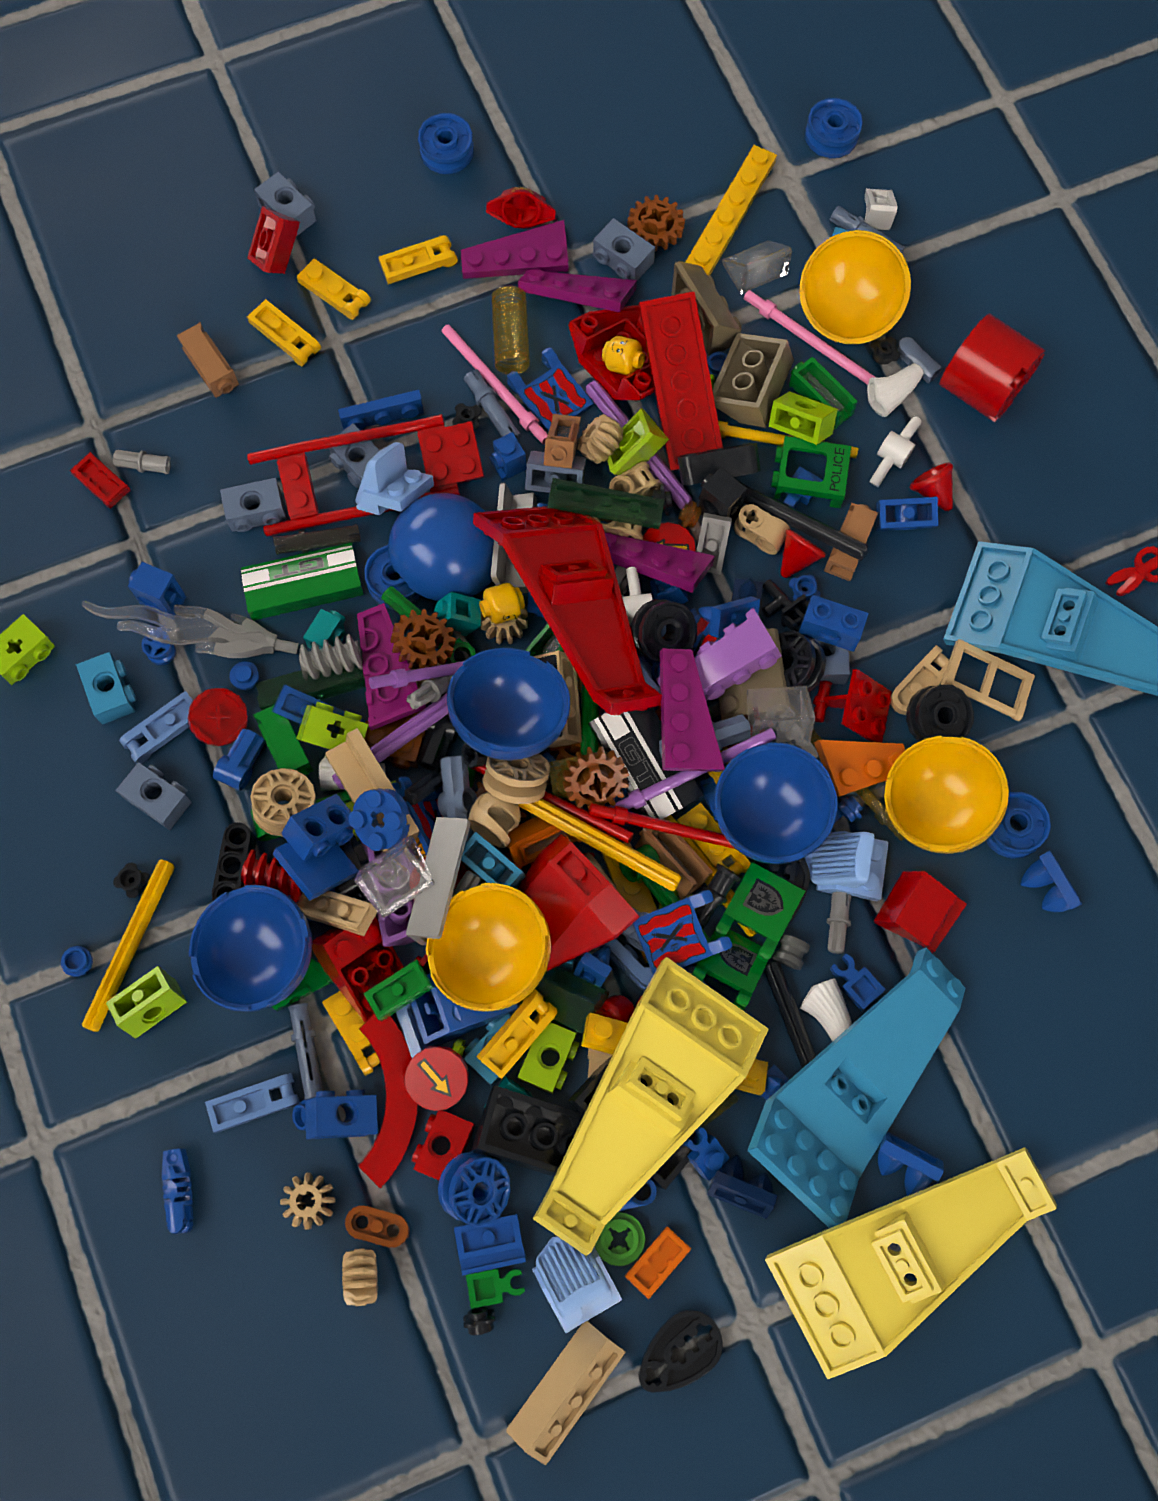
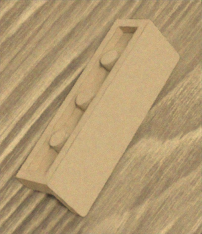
[325,728,420,855]
[506,1321,626,1466]

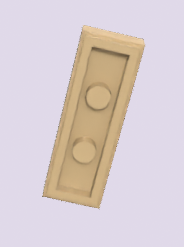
[297,891,379,936]

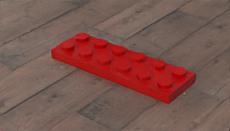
[639,291,723,471]

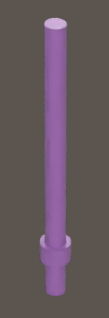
[369,661,464,689]
[608,728,777,810]

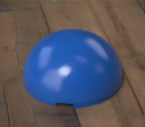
[388,493,494,601]
[447,648,570,761]
[714,743,837,864]
[189,885,312,1012]

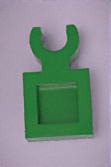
[466,1269,525,1309]

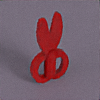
[1105,546,1158,596]

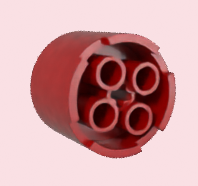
[939,313,1045,422]

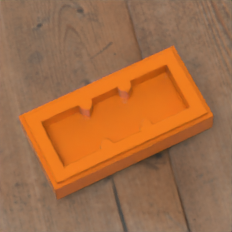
[625,1226,691,1299]

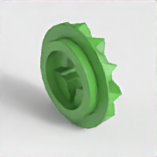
[595,1212,645,1266]

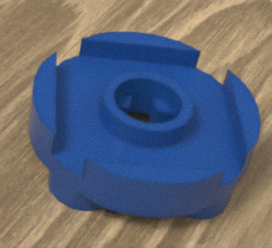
[348,788,410,851]

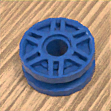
[805,98,863,158]
[418,113,474,174]
[364,545,421,609]
[986,792,1051,859]
[438,1152,511,1227]

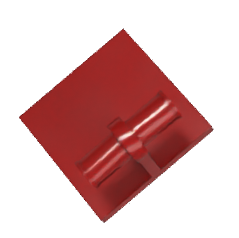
[812,669,892,743]

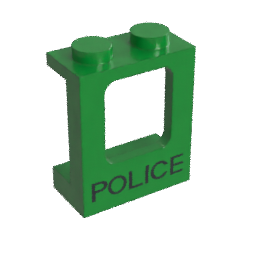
[771,436,851,508]

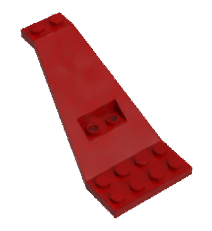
[473,504,662,715]

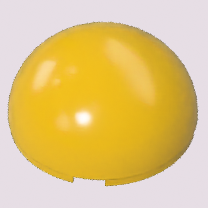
[800,230,911,344]
[884,736,1009,854]
[426,883,551,1012]

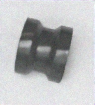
[773,935,810,970]

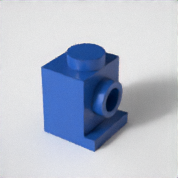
[489,432,527,481]

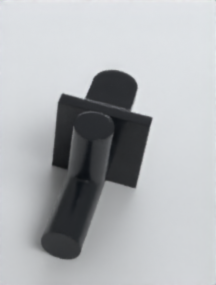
[762,579,809,631]

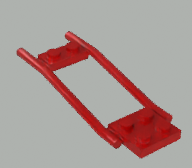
[247,414,485,537]

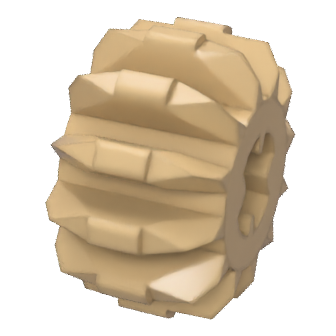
[577,414,624,464]
[480,609,528,645]
[280,1173,336,1230]
[342,1248,378,1307]

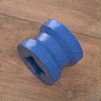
[141,631,176,665]

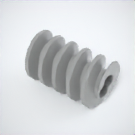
[299,634,363,681]

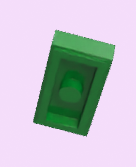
[363,959,434,1021]

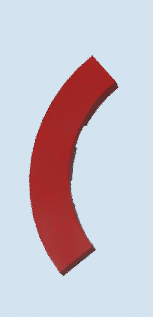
[357,1013,418,1189]

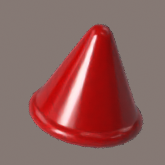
[910,462,953,511]
[780,529,826,578]

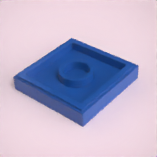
[273,842,359,901]

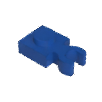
[830,954,886,1011]
[683,1126,730,1181]

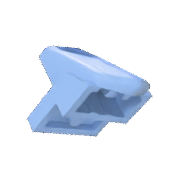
[355,442,434,515]
[804,831,889,902]
[532,1236,622,1333]

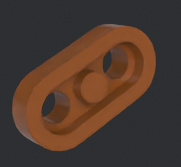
[345,1205,409,1248]

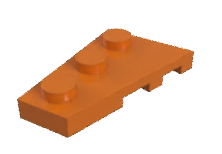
[814,740,906,797]

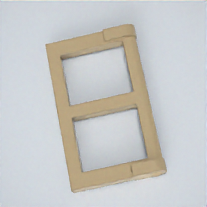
[941,639,1035,722]

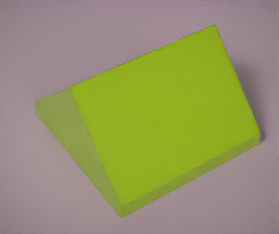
[607,408,669,476]

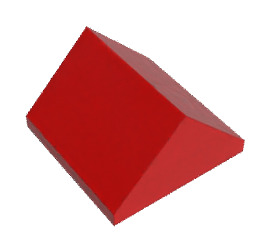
[247,206,300,274]
[874,871,957,949]

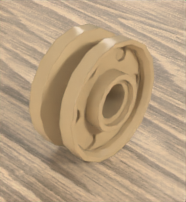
[483,753,550,804]
[251,768,316,837]

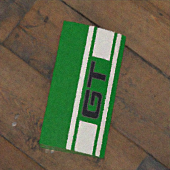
[241,542,364,621]

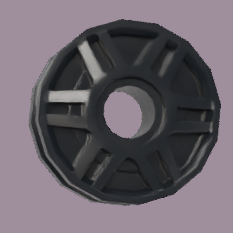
[631,599,697,662]
[778,631,826,696]
[906,685,974,742]

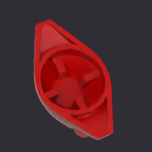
[486,187,556,228]

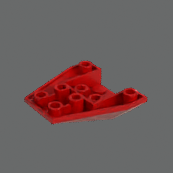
[568,305,655,400]
[518,834,639,972]

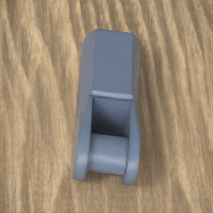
[897,337,942,383]

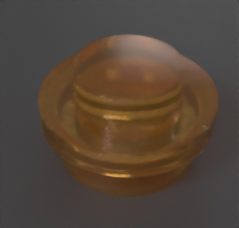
[678,501,702,528]

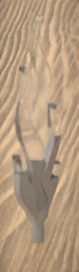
[82,600,299,658]

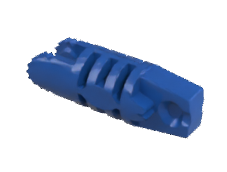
[161,1148,194,1234]

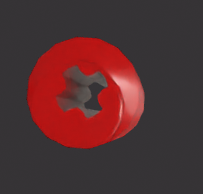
[241,849,303,902]

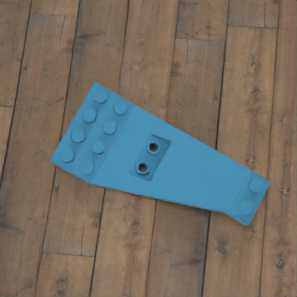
[943,541,1158,696]
[747,948,966,1228]

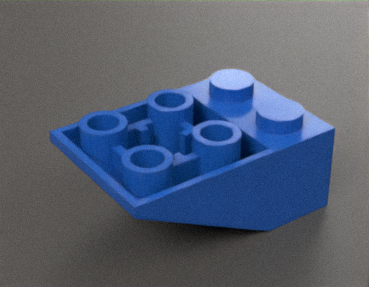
[411,973,519,1045]

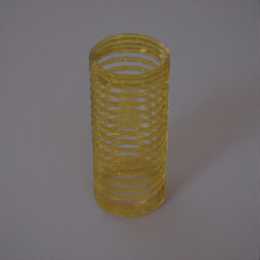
[491,286,530,374]

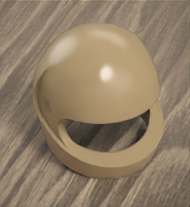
[468,792,521,848]

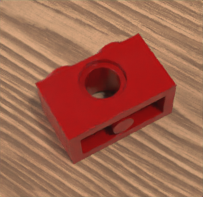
[411,1110,476,1180]

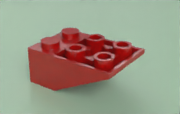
[312,916,404,1022]

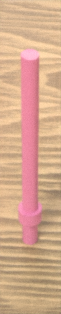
[743,290,875,385]
[442,324,548,445]

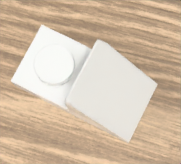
[864,189,898,230]

